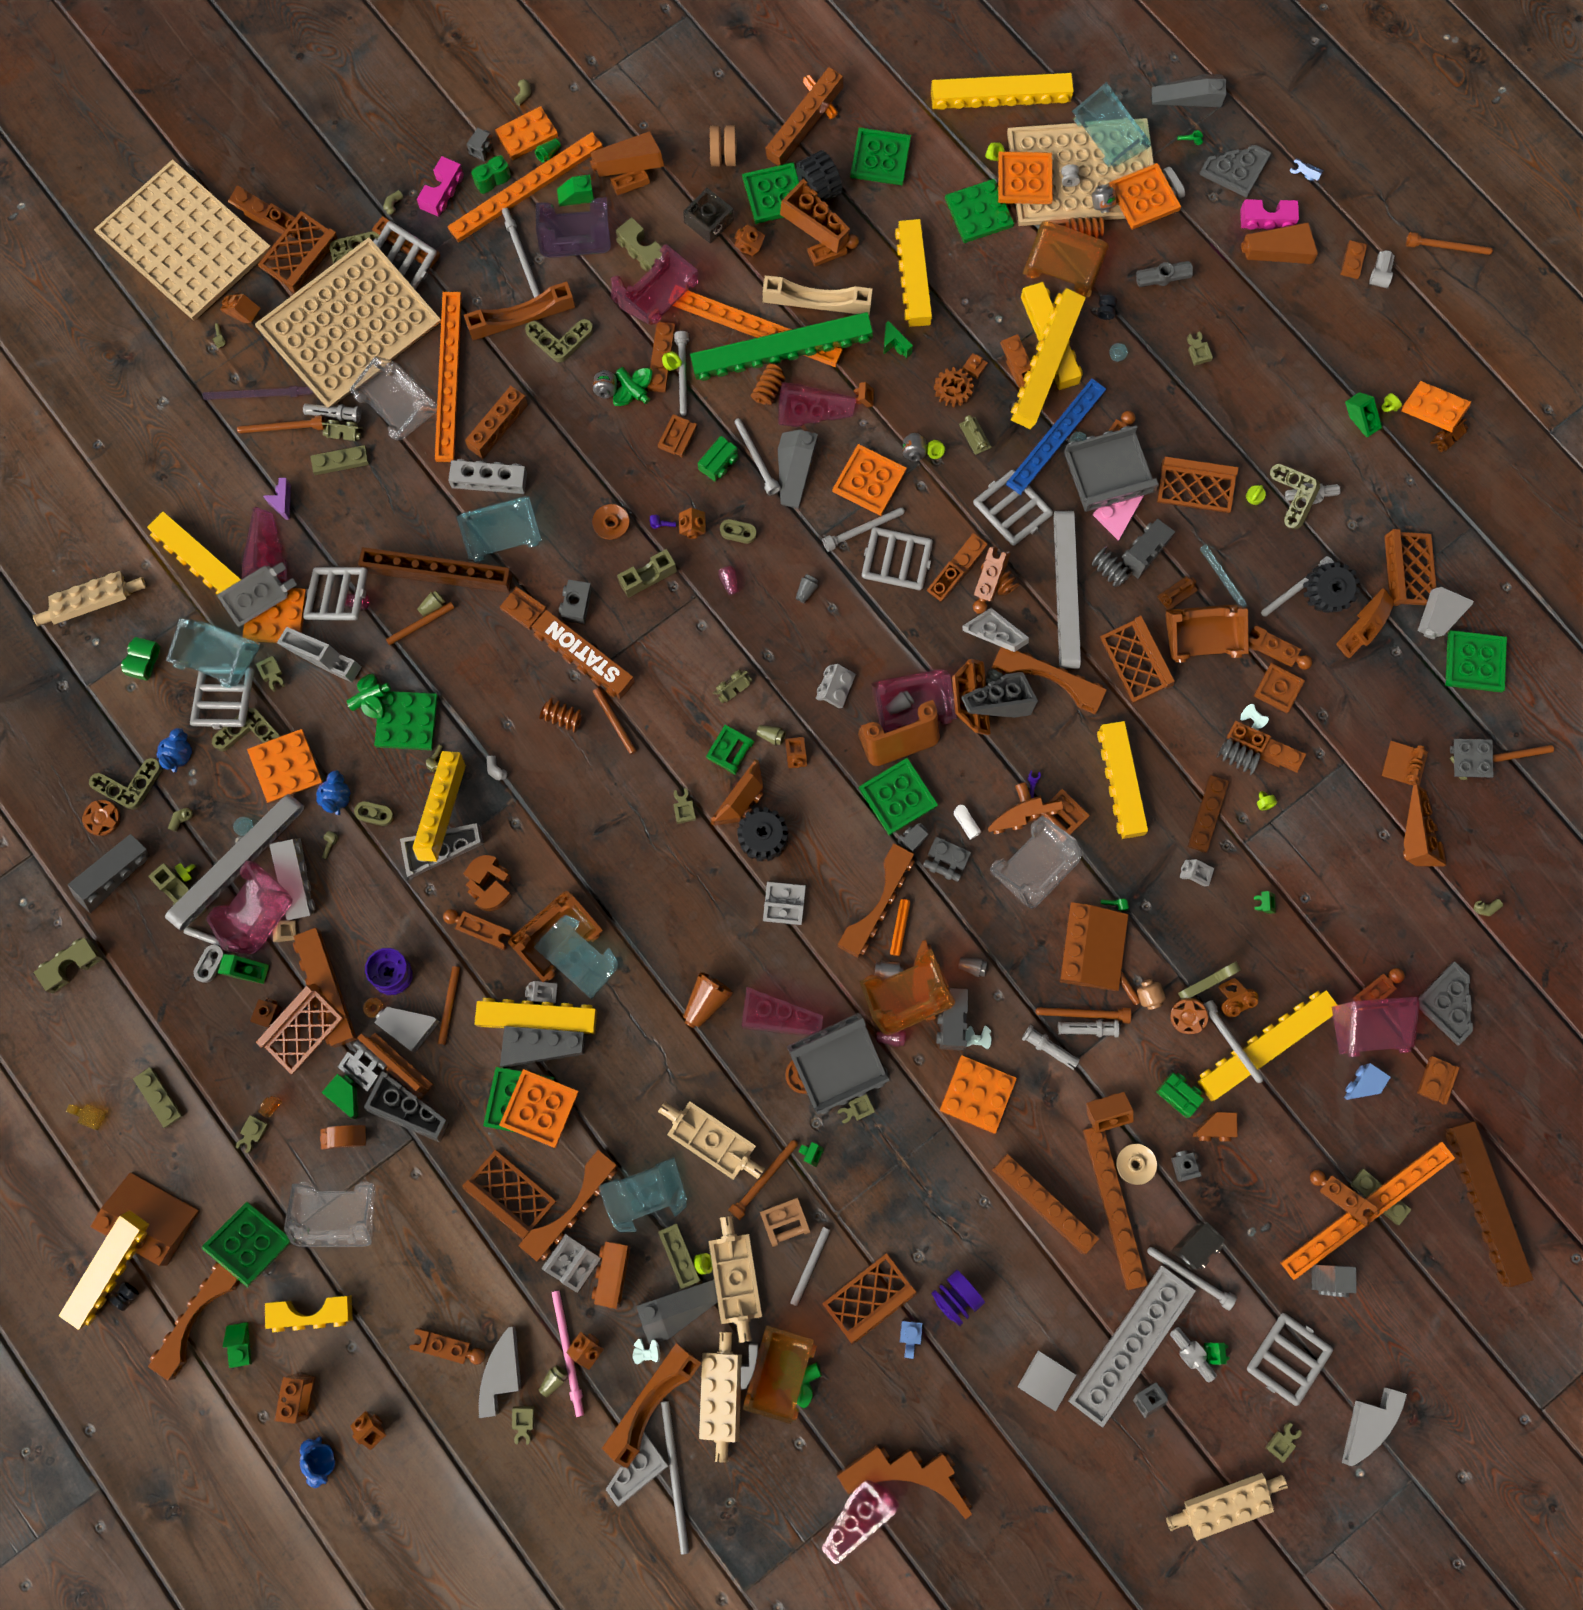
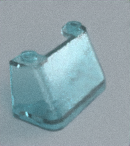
[1072,82,1152,168]
[456,496,542,562]
[166,618,260,689]

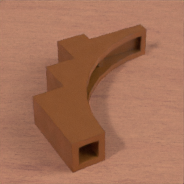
[836,1445,972,1519]

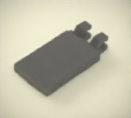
[216,562,297,627]

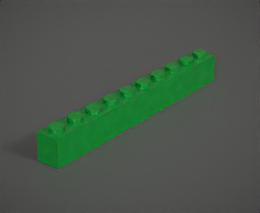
[690,312,873,381]

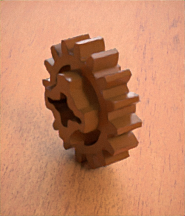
[934,367,974,407]

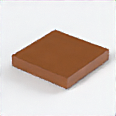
[1254,663,1305,713]

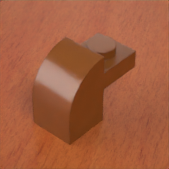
[463,855,511,887]
[466,879,513,911]
[320,1125,366,1150]

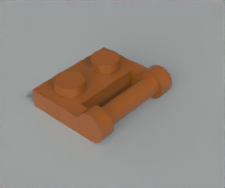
[1041,789,1090,840]

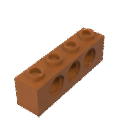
[465,386,528,459]

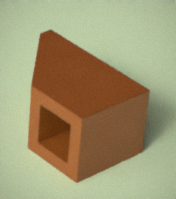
[220,294,261,323]
[1193,1112,1237,1142]

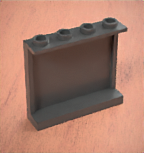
[1064,426,1158,512]
[787,1013,890,1115]

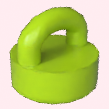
[985,142,1004,161]
[662,351,682,371]
[1381,393,1402,412]
[926,440,945,459]
[1246,485,1266,505]
[1257,791,1277,811]
[175,863,195,882]
[693,1253,713,1274]

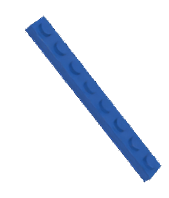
[1006,379,1106,495]

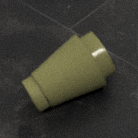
[417,590,446,617]
[756,725,786,746]
[539,1365,568,1397]

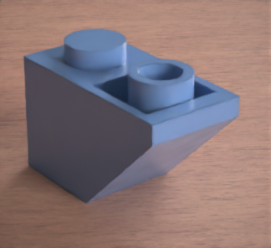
[1344,1063,1391,1100]

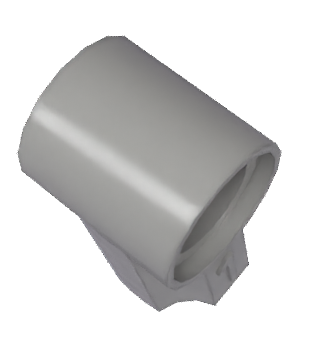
[1369,250,1395,288]

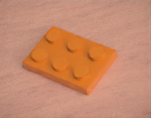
[495,106,558,161]
[1402,381,1471,432]

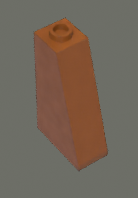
[590,131,664,177]
[1241,223,1318,264]

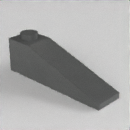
[962,672,1038,718]

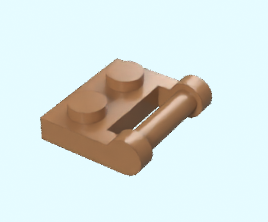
[760,1198,810,1247]

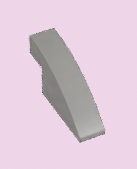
[277,627,361,683]
[479,1326,521,1418]
[1342,1387,1407,1466]

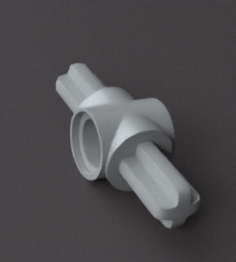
[1285,483,1340,504]
[1170,1327,1217,1383]

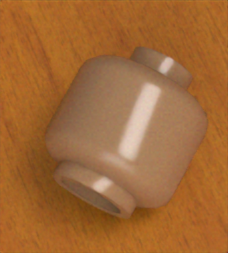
[1137,979,1166,1010]

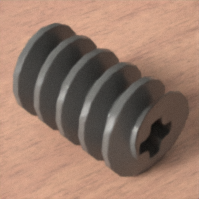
[1092,547,1133,587]
[1216,738,1260,776]

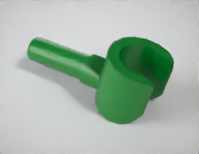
[1177,130,1203,145]
[1101,899,1129,911]

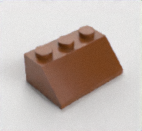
[592,1242,631,1309]

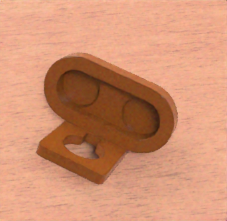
[1219,978,1259,1017]

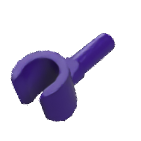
[650,515,676,529]
[1028,770,1041,798]

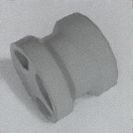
[1061,165,1080,187]

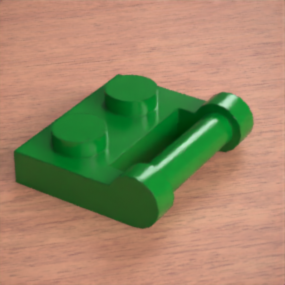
[706,725,755,775]

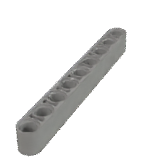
[1054,511,1080,669]
[165,794,304,931]

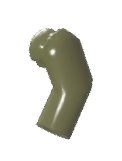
[514,79,531,105]
[383,190,403,215]
[168,808,193,832]
[1474,899,1503,916]

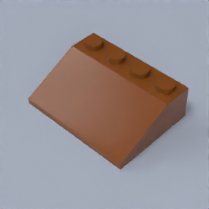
[1060,902,1128,991]
[90,1172,199,1266]

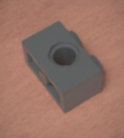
[559,579,592,624]

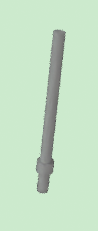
[502,208,540,298]

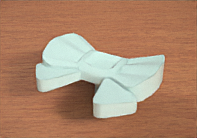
[1240,704,1269,731]
[965,1026,991,1049]
[633,1339,660,1364]

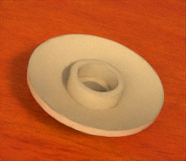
[1116,1144,1157,1185]

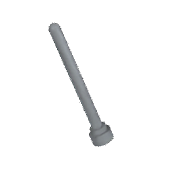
[674,331,689,416]
[735,418,781,495]
[822,508,905,552]
[1261,556,1334,616]
[1200,1000,1263,1083]
[1147,1247,1237,1311]

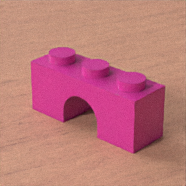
[417,156,464,217]
[1240,199,1299,230]

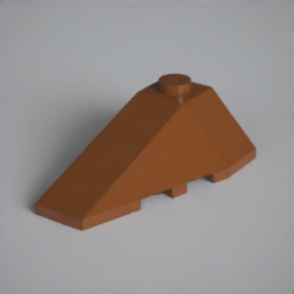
[1403,784,1446,866]

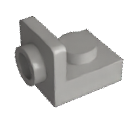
[1180,859,1214,886]
[525,981,557,1004]

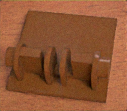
[1382,741,1428,786]

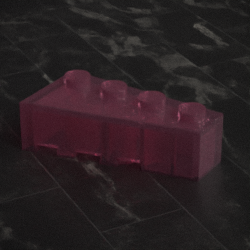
[742,987,823,1037]

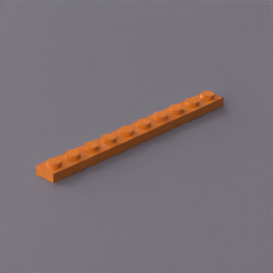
[448,132,603,243]
[669,286,842,367]
[435,292,462,462]
[1280,1142,1455,1280]

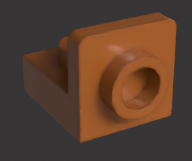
[785,737,807,768]

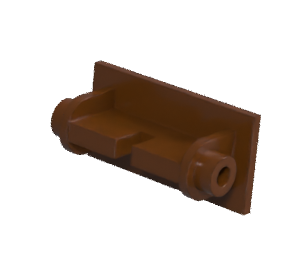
[1430,418,1468,452]
[1157,576,1198,610]

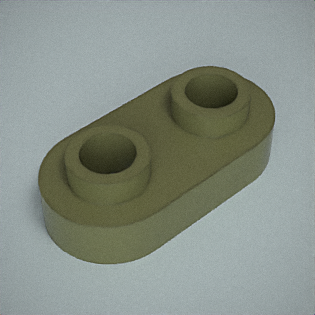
[720,519,756,544]
[354,802,394,826]

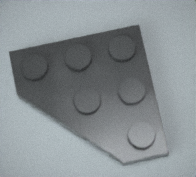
[1199,145,1271,198]
[1413,962,1473,1045]

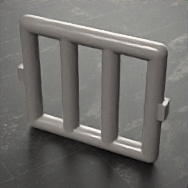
[373,221,437,290]
[973,470,1053,545]
[862,527,933,590]
[303,567,368,620]
[190,664,254,729]
[1247,1313,1333,1406]

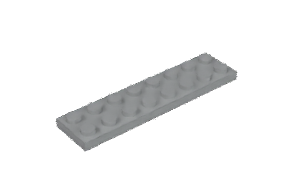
[1068,1266,1195,1428]

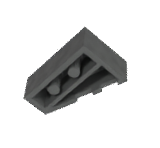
[1122,519,1175,579]
[936,988,968,1050]

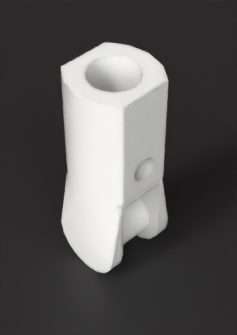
[954,805,981,840]

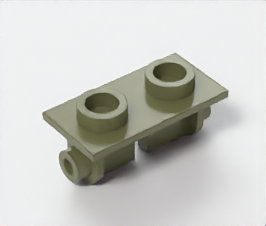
[959,415,992,455]
[322,420,363,441]
[713,670,752,704]

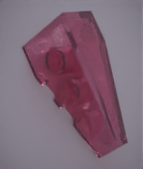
[778,382,856,427]
[242,507,287,583]
[822,1480,900,1566]

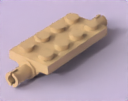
[33,571,147,626]
[658,1101,765,1180]
[708,1216,762,1343]
[699,1332,742,1462]
[1166,1473,1288,1541]

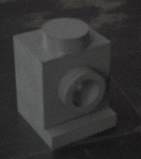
[467,128,493,162]
[897,823,928,853]
[1171,1150,1201,1182]
[1133,1383,1168,1418]

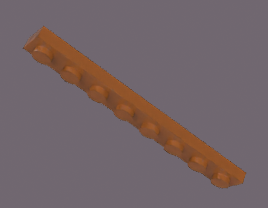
[1083,1128,1147,1290]

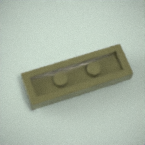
[310,445,369,475]
[133,1067,183,1128]
[1349,1169,1411,1225]
[658,1224,700,1289]

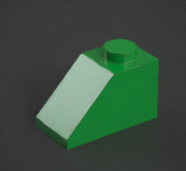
[557,175,594,206]
[1345,392,1382,437]
[218,954,269,984]
[321,1074,358,1119]

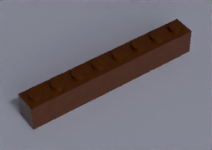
[358,547,513,593]
[1446,1121,1534,1287]

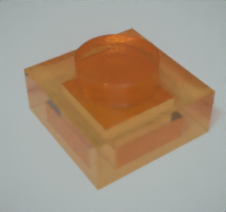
[258,1096,282,1118]

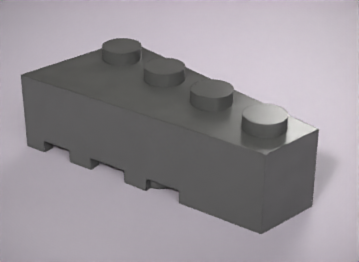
[67,834,149,914]
[500,1026,586,1068]
[364,1071,449,1143]
[1311,1265,1357,1297]

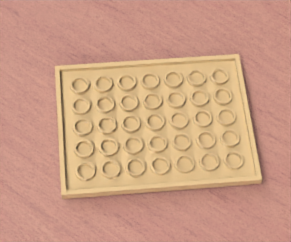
[1007,118,1154,226]
[255,238,441,408]

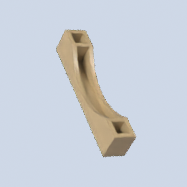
[763,275,872,315]

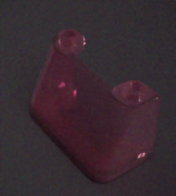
[616,244,698,325]
[871,669,957,733]
[206,861,293,954]
[1332,997,1420,1057]

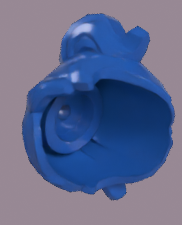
[157,728,192,772]
[316,770,351,815]
[300,1437,335,1488]

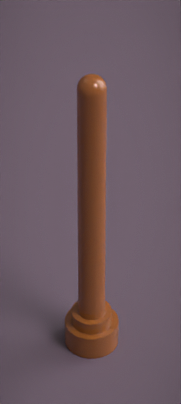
[1406,232,1493,255]
[237,415,326,433]
[1035,1007,1131,1024]
[728,1140,798,1220]

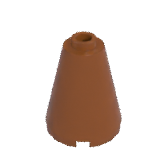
[683,971,733,1028]

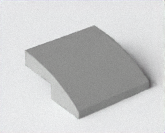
[763,881,806,925]
[542,1234,601,1293]
[741,1343,758,1389]
[1018,1351,1076,1412]

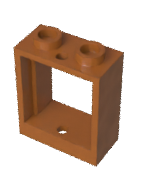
[274,1374,316,1424]

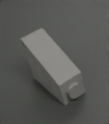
[1418,587,1473,639]
[374,1007,440,1053]

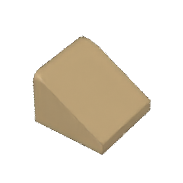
[272,920,296,942]

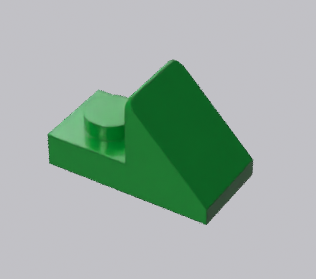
[883,321,913,358]
[223,1322,252,1368]

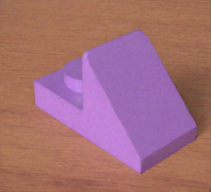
[263,478,291,520]

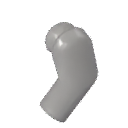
[486,756,507,780]

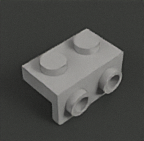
[816,664,856,708]

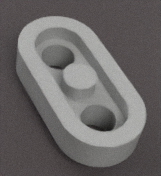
[1162,167,1185,200]
[194,945,225,983]

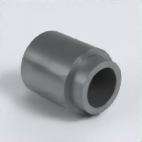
[875,961,903,982]

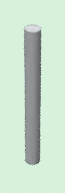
[790,1227,830,1306]

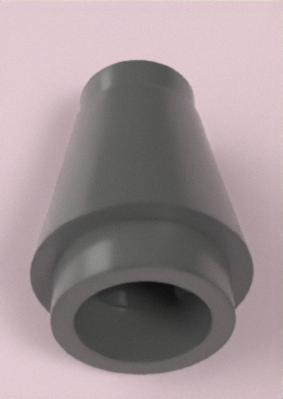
[795,574,819,603]
[885,690,914,716]
[958,958,988,978]

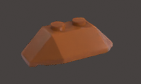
[952,659,991,735]
[710,759,764,826]

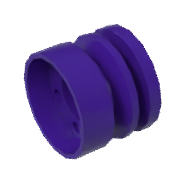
[365,948,413,995]
[931,1270,985,1326]

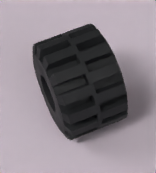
[796,150,842,202]
[1303,562,1360,613]
[737,807,788,862]

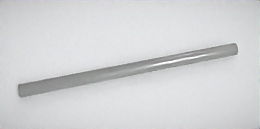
[661,1401,689,1554]

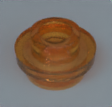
[363,998,384,1018]

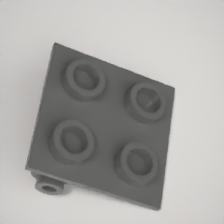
[1450,739,1493,778]

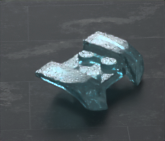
[534,915,618,999]
[598,1158,687,1232]

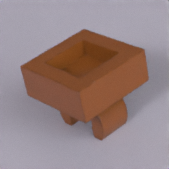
[962,353,988,379]
[853,382,874,407]

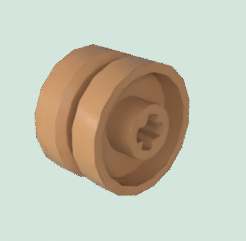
[710,125,737,167]

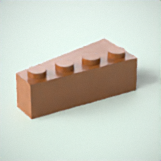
[780,178,850,254]

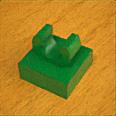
[1254,891,1276,914]
[799,1142,824,1167]
[1204,1342,1229,1365]

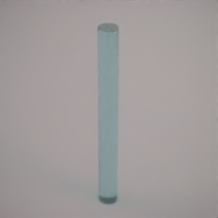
[1200,545,1247,607]

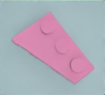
[1093,495,1144,541]

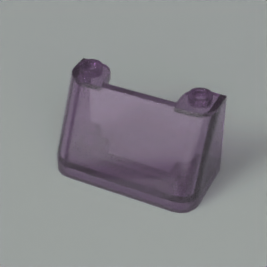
[536,197,611,258]

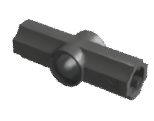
[1136,261,1193,287]

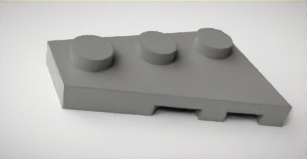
[963,608,1029,652]
[606,1431,669,1507]

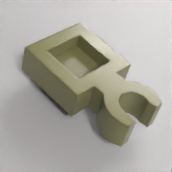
[1187,332,1213,366]
[256,656,285,692]
[673,788,696,824]
[837,1094,875,1124]
[236,1115,269,1154]
[512,1406,534,1444]
[1265,1422,1302,1463]

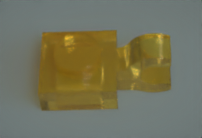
[66,1104,107,1130]

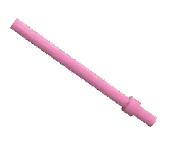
[552,1290,584,1417]

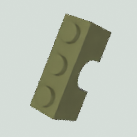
[616,217,668,275]
[617,549,677,598]
[148,863,207,922]
[33,938,103,994]

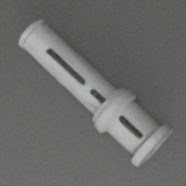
[303,403,361,423]
[1058,1020,1119,1038]
[1021,1025,1080,1070]

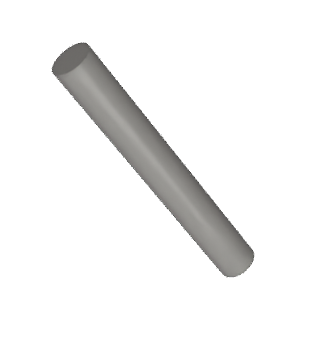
[184,927,241,953]

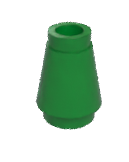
[535,138,561,163]

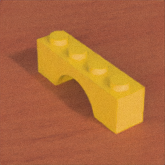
[265,1295,353,1332]

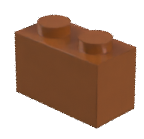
[1086,1092,1134,1133]

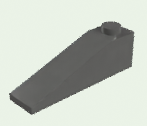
[1152,74,1226,107]
[778,430,818,509]
[637,1280,718,1345]

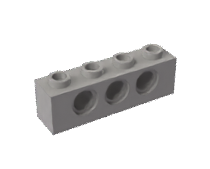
[448,459,527,494]

